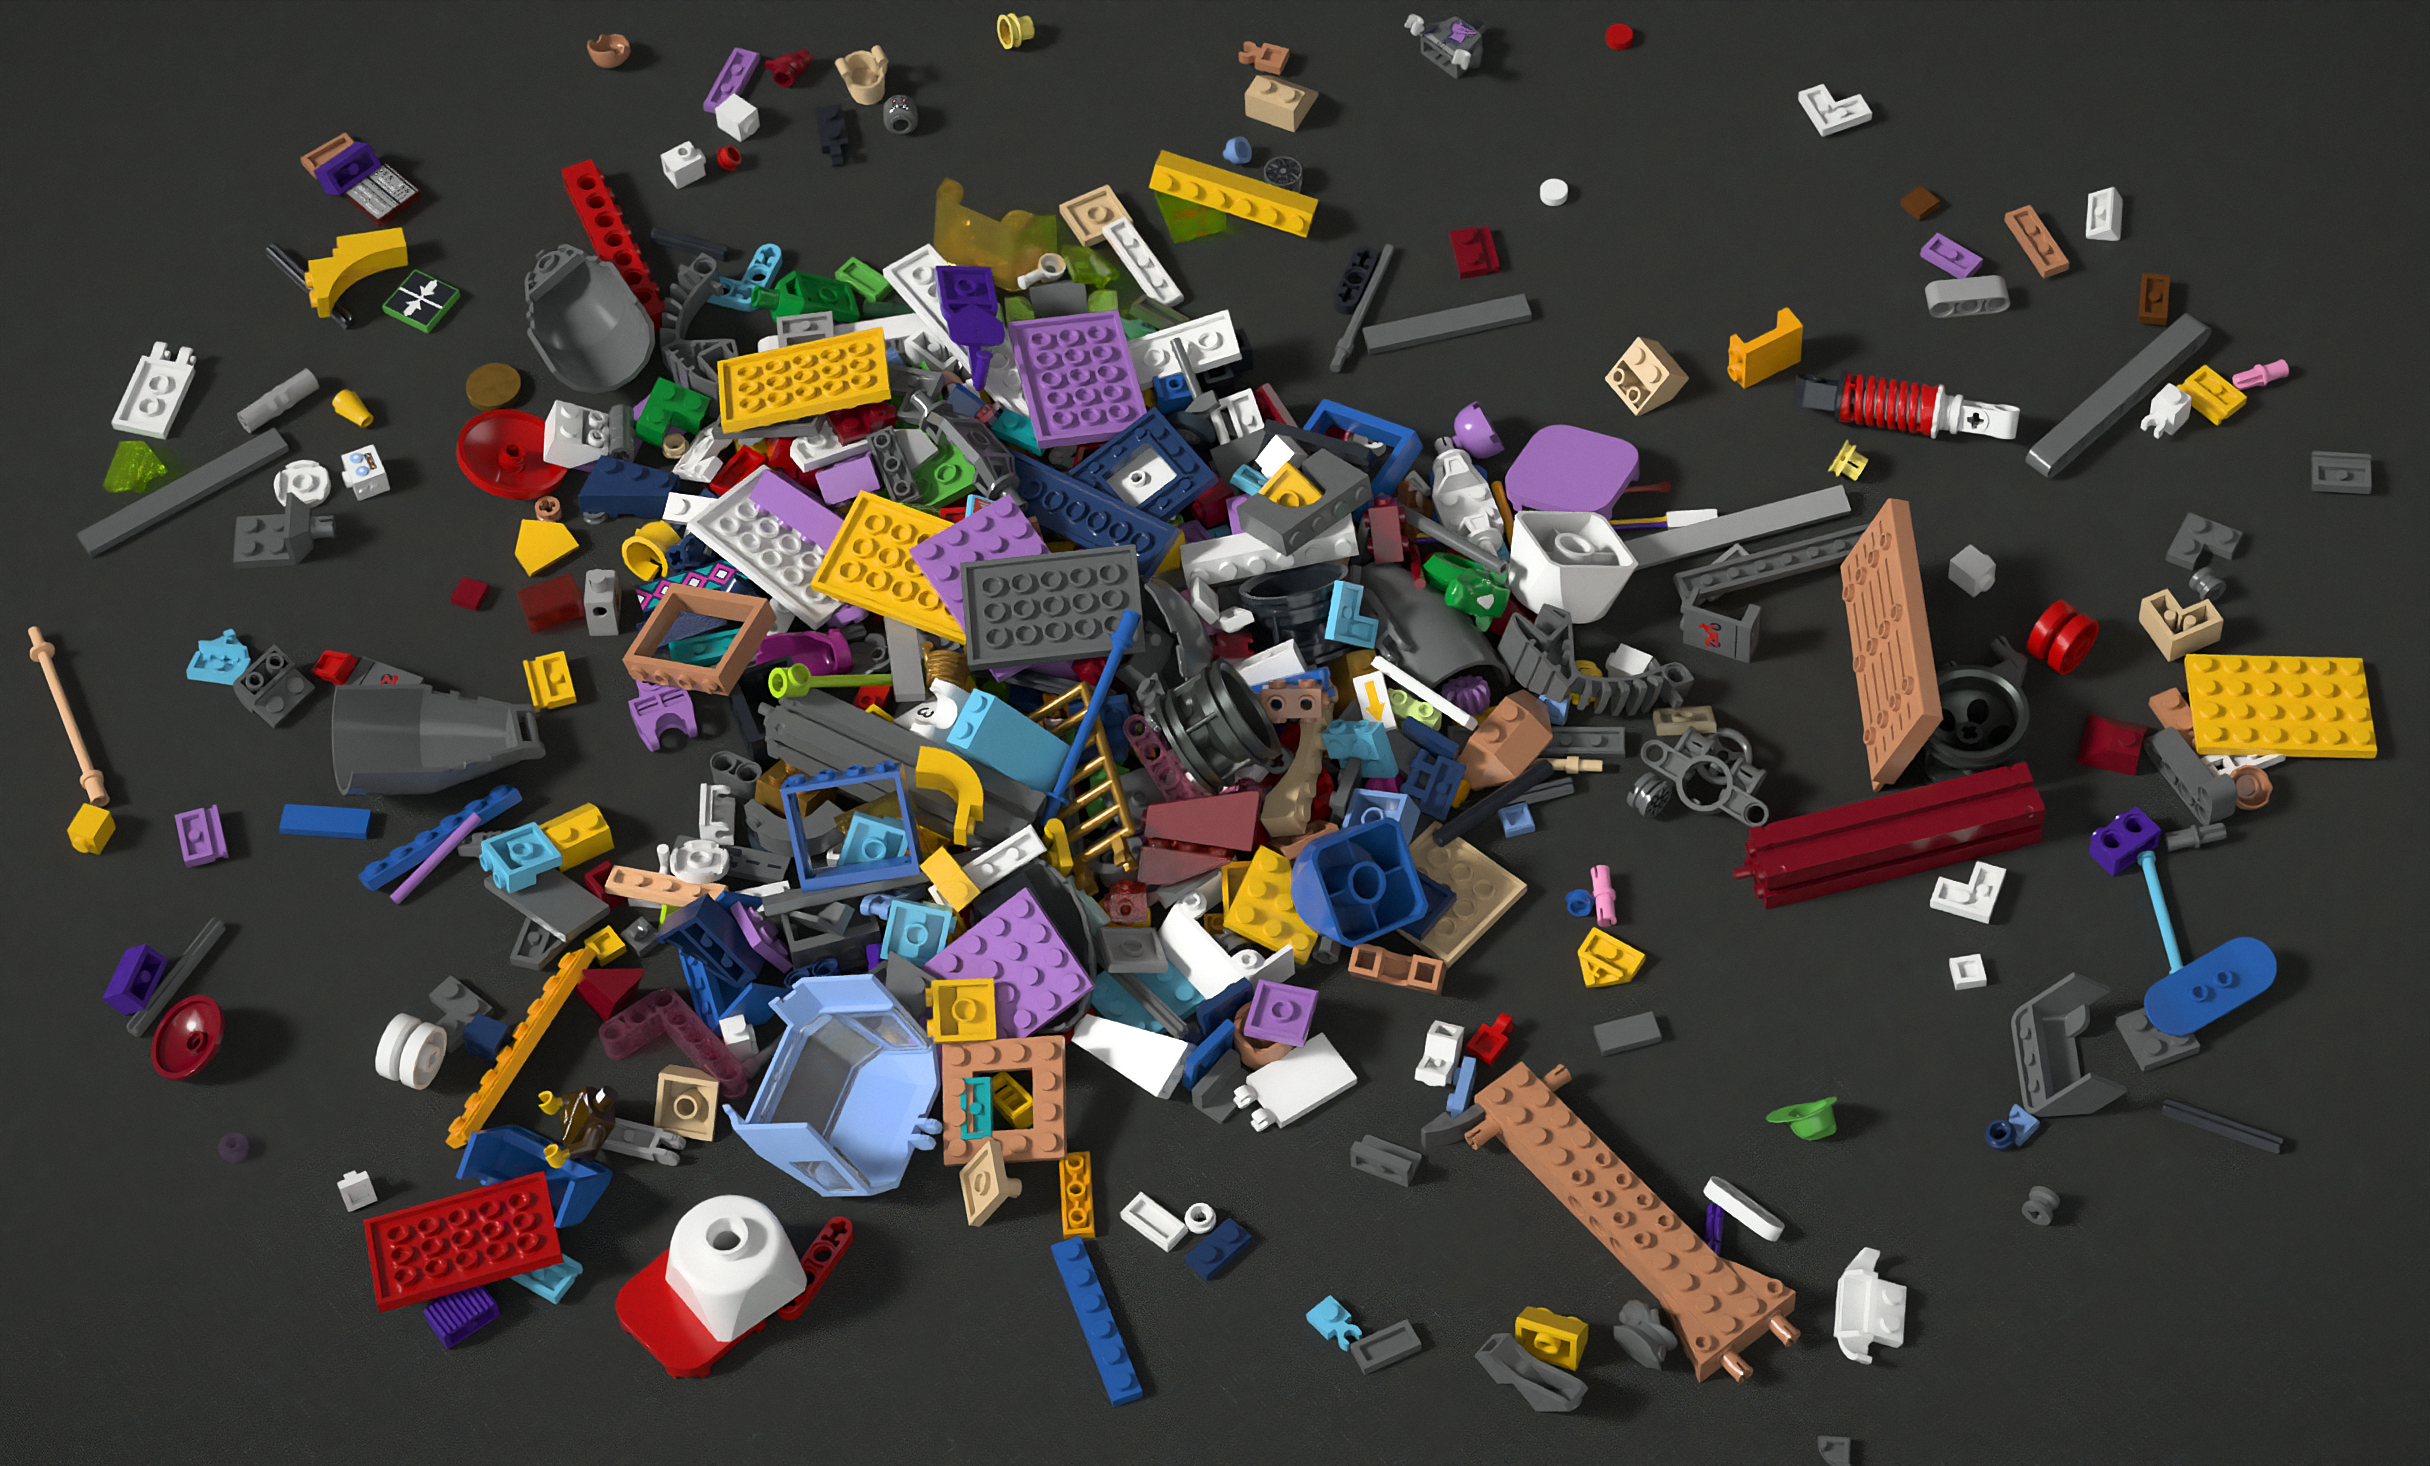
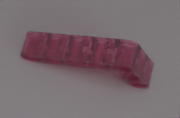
[1123,714,1267,805]
[599,987,748,1099]

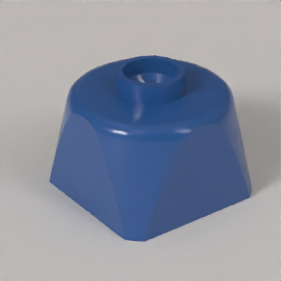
[1290,817,1428,948]

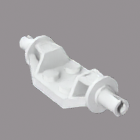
[1432,437,1504,571]

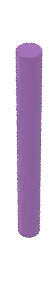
[390,812,482,905]

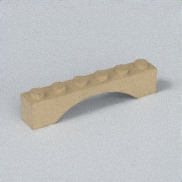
[1261,677,1338,837]

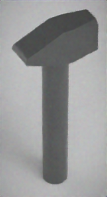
[1170,337,1221,415]

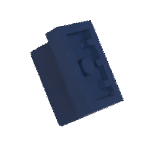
[1068,694,1135,765]

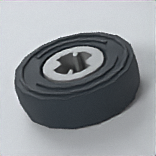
[1168,411,1216,451]

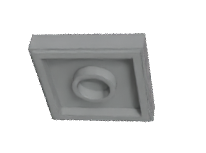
[1095,927,1168,973]

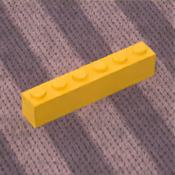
[1149,150,1319,238]

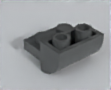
[233,644,315,729]

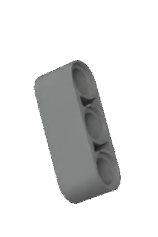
[1925,275,2010,318]

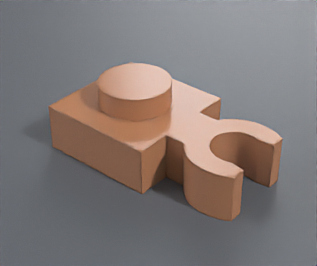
[1239,41,1289,75]

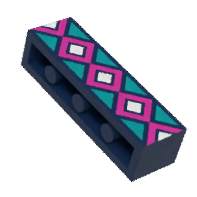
[634,559,757,623]

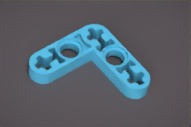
[706,244,782,312]

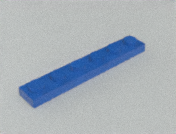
[358,784,523,892]
[1051,1236,1143,1407]

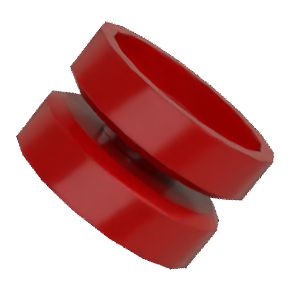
[2026,599,2100,675]

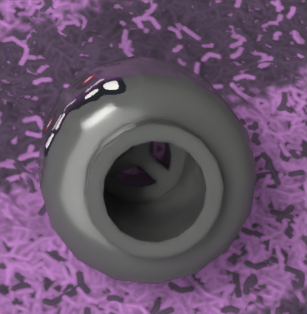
[883,95,918,135]

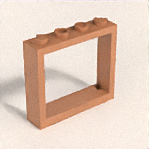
[622,583,777,696]

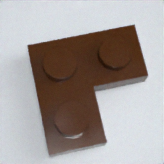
[1398,481,1434,545]

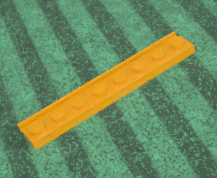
[445,946,597,1149]

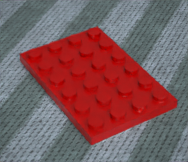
[363,1171,564,1313]

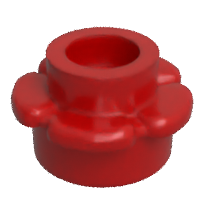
[717,145,742,171]

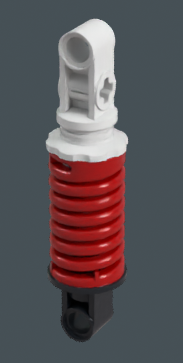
[1792,370,2020,439]

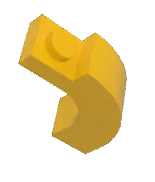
[916,746,984,846]

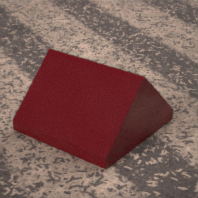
[575,969,643,1023]

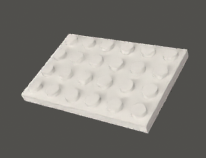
[687,464,847,631]

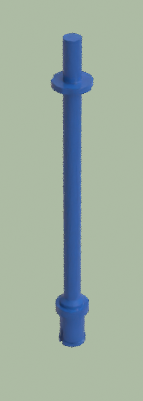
[1039,609,1142,829]

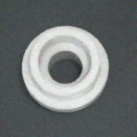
[1185,1203,1216,1234]

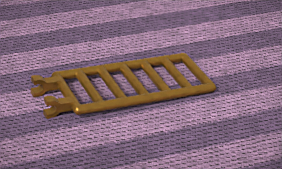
[1026,681,1138,897]

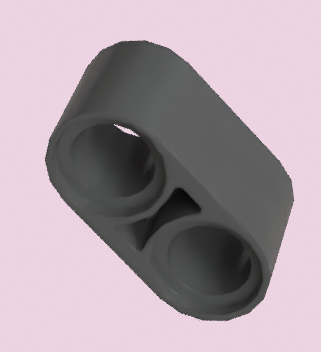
[710,751,763,800]

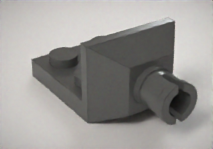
[233,493,337,569]

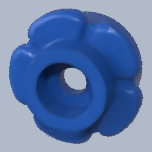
[1565,889,1595,917]

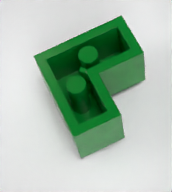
[635,377,711,448]

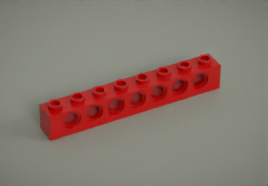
[561,159,665,333]

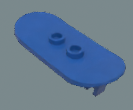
[2144,937,2277,1037]

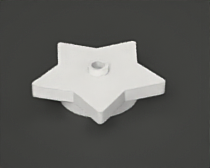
[1106,447,1176,520]

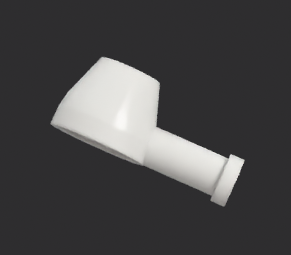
[1017,253,1066,290]

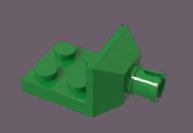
[751,270,860,324]

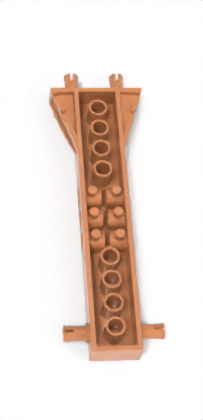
[1465,1061,1801,1384]

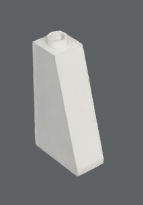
[1071,1014,1198,1100]

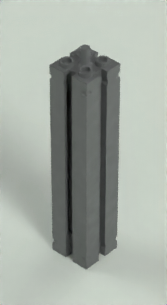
[758,688,1047,868]

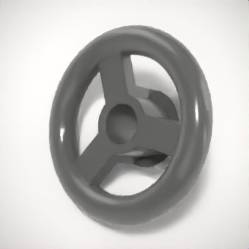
[1696,728,1753,785]

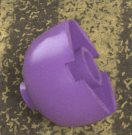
[1452,401,1505,459]

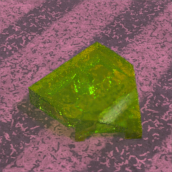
[1061,245,1120,291]
[103,441,168,494]

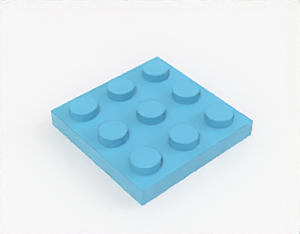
[1090,956,1205,1035]

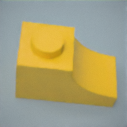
[919,846,983,912]

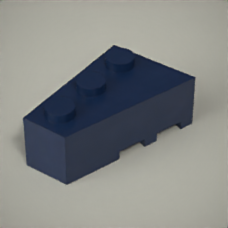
[655,893,766,988]

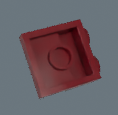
[826,399,898,447]

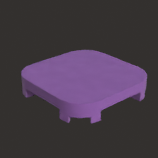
[1505,424,1640,521]

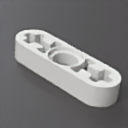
[1703,1176,1785,1241]

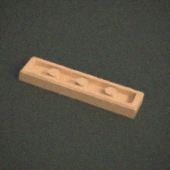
[605,865,729,907]

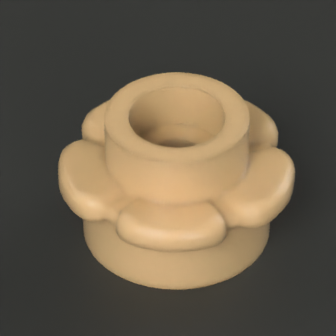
[662,433,689,459]

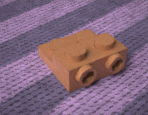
[1266,819,1339,869]

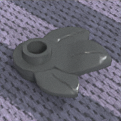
[846,633,891,675]

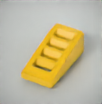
[992,1072,1033,1130]

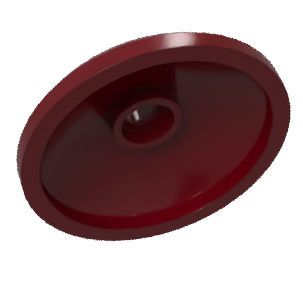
[151,995,225,1081]

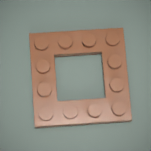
[942,1035,1067,1167]

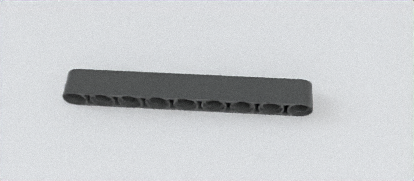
[2025,313,2211,479]

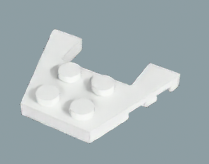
[672,420,733,483]

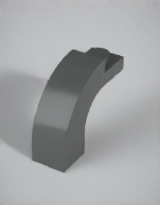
[744,798,850,857]

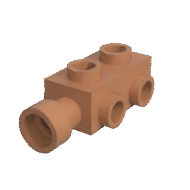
[1254,679,1329,723]

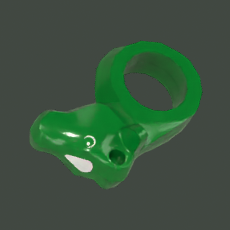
[1423,552,1511,632]

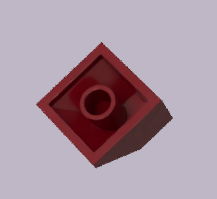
[2077,713,2148,776]

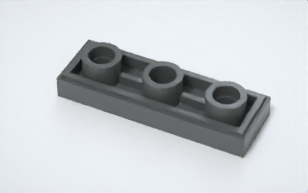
[866,425,923,507]

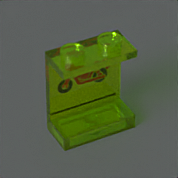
[1154,190,1227,244]

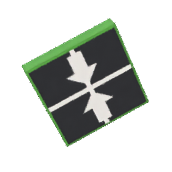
[382,270,460,333]

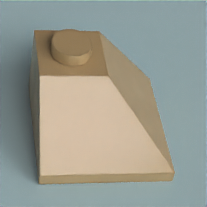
[654,1064,720,1142]

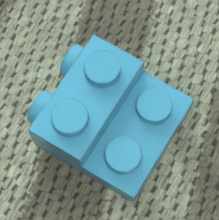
[1322,719,1399,778]
[836,811,909,866]
[479,822,563,894]
[880,897,957,967]

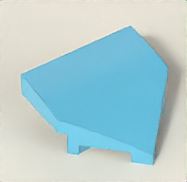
[186,629,252,685]

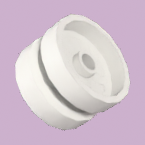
[376,1013,447,1090]

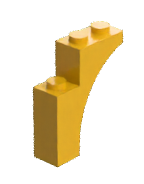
[304,227,408,318]

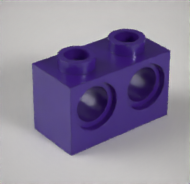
[2089,806,2161,877]

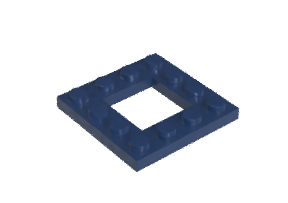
[1066,407,1219,522]

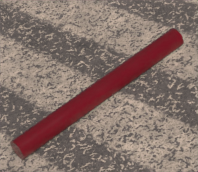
[1408,545,1426,589]

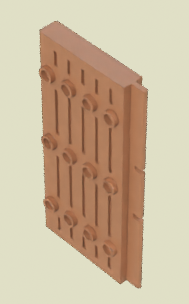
[1840,498,1943,793]

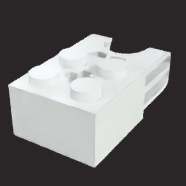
[910,677,971,759]

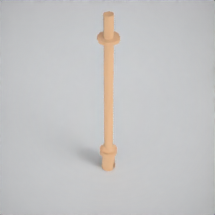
[28,626,110,808]

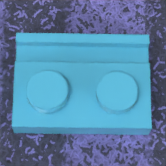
[509,1254,583,1304]

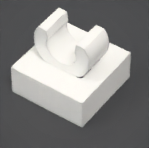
[337,1170,378,1212]

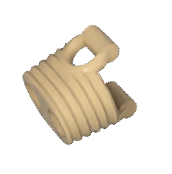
[835,45,888,105]

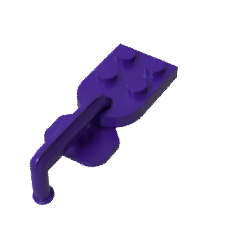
[934,265,1005,391]

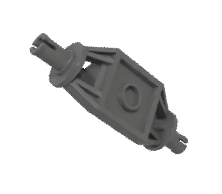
[910,389,1029,513]

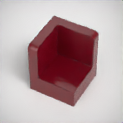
[584,860,628,911]

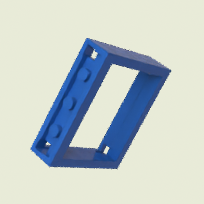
[1303,398,1423,524]
[780,760,923,892]

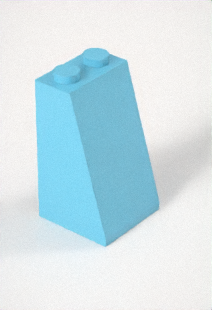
[946,689,1071,793]

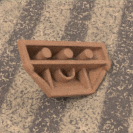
[1457,689,1553,791]

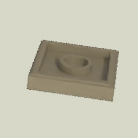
[1653,706,1716,736]

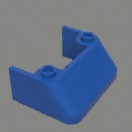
[679,890,791,1036]
[456,1125,613,1228]

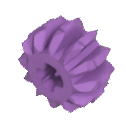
[1441,675,1491,716]

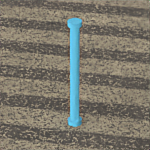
[2137,851,2184,974]

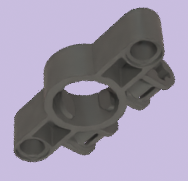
[1641,726,1772,828]

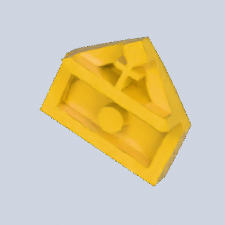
[515,519,579,577]
[1577,927,1646,988]

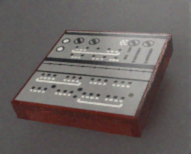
[344,162,421,227]

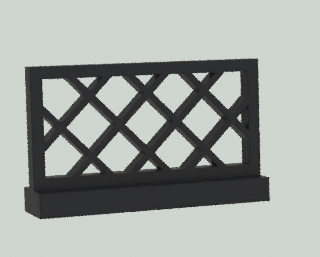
[1252,419,1378,515]

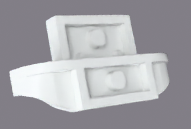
[1834,1247,1907,1365]

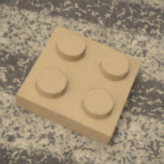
[1059,184,1133,248]

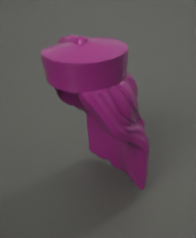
[756,629,853,676]

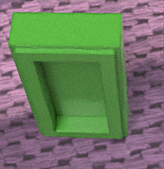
[835,257,894,305]

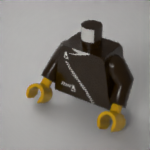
[539,1086,618,1168]

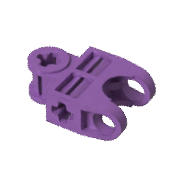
[628,680,698,752]

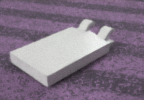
[111,341,197,439]
[1233,1032,1357,1132]

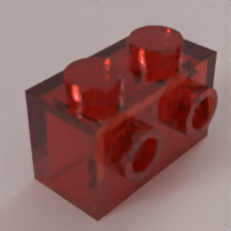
[517,573,586,634]

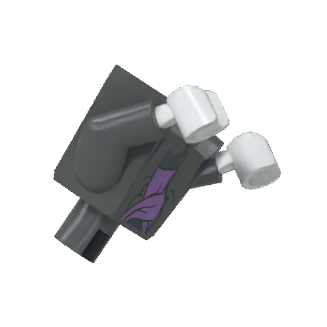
[1405,14,1486,79]

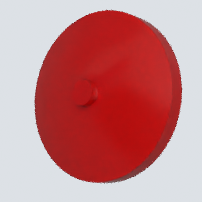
[456,409,568,500]

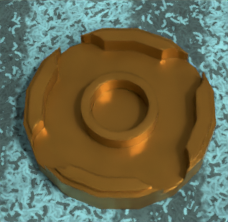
[466,363,522,412]

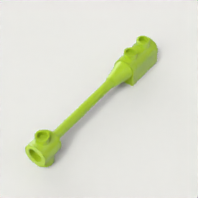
[768,658,977,699]

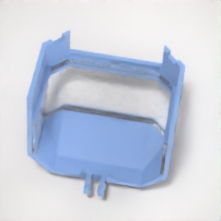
[722,974,943,1197]

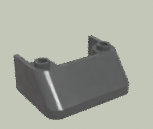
[2011,972,2127,1117]

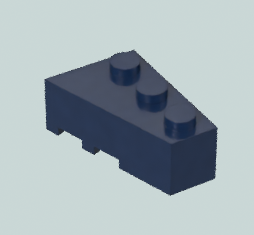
[578,455,682,518]

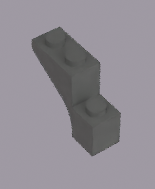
[1474,1333,1588,1412]

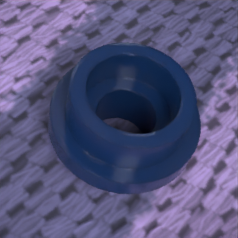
[1985,1120,2017,1150]

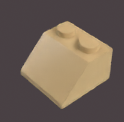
[1245,75,1318,132]

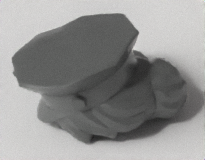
[1614,1300,1677,1370]

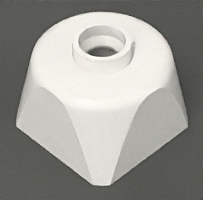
[1509,511,1639,624]
[665,1195,807,1342]

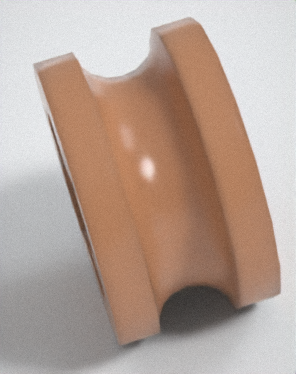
[535,496,562,523]

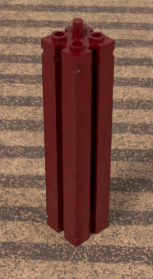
[1732,761,2046,910]

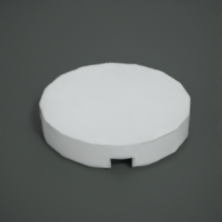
[274,460,331,509]
[670,840,730,884]

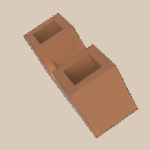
[1348,943,1447,996]

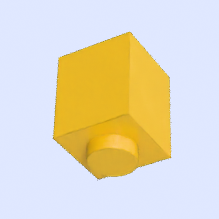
[67,803,116,855]

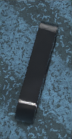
[1334,246,1378,315]

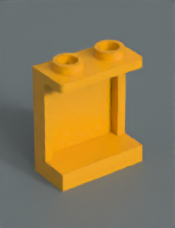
[1727,307,1803,389]

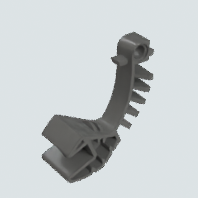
[660,253,738,419]
[1497,603,1695,716]

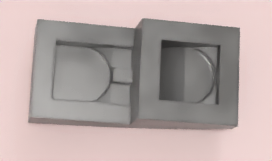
[1421,1103,1485,1149]

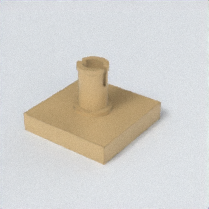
[959,1140,1022,1227]

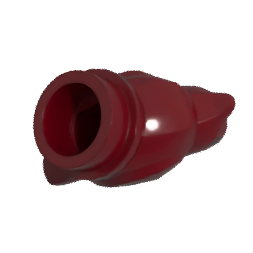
[765,49,814,87]

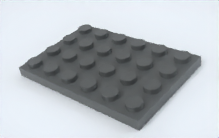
[960,544,1146,671]

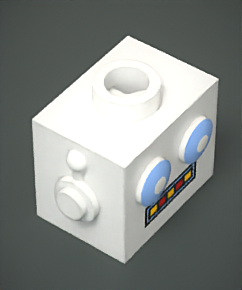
[341,444,390,501]

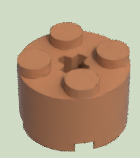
[1234,1001,1295,1071]

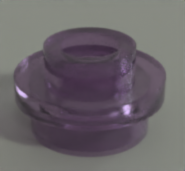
[218,1133,249,1163]

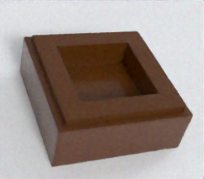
[1900,185,1940,221]

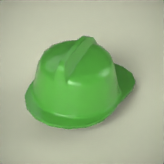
[1766,1097,1837,1141]

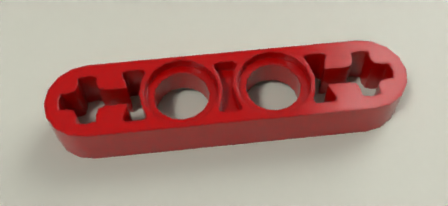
[776,1216,854,1320]

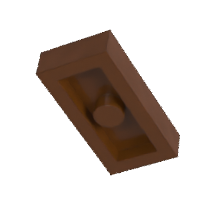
[2138,273,2170,325]

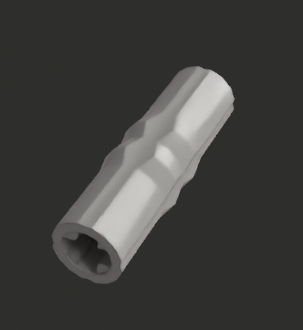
[237,368,319,433]

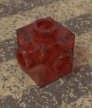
[1104,880,1147,926]

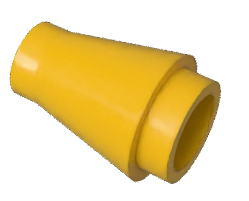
[332,389,374,428]

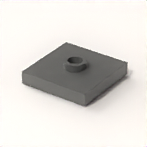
[1101,765,1169,835]

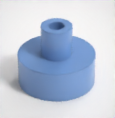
[1223,136,1252,166]

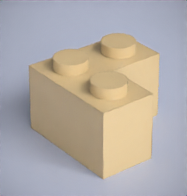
[2139,589,2223,662]

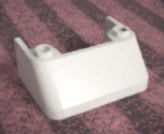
[1157,871,1295,1000]

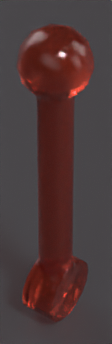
[1623,481,1671,493]

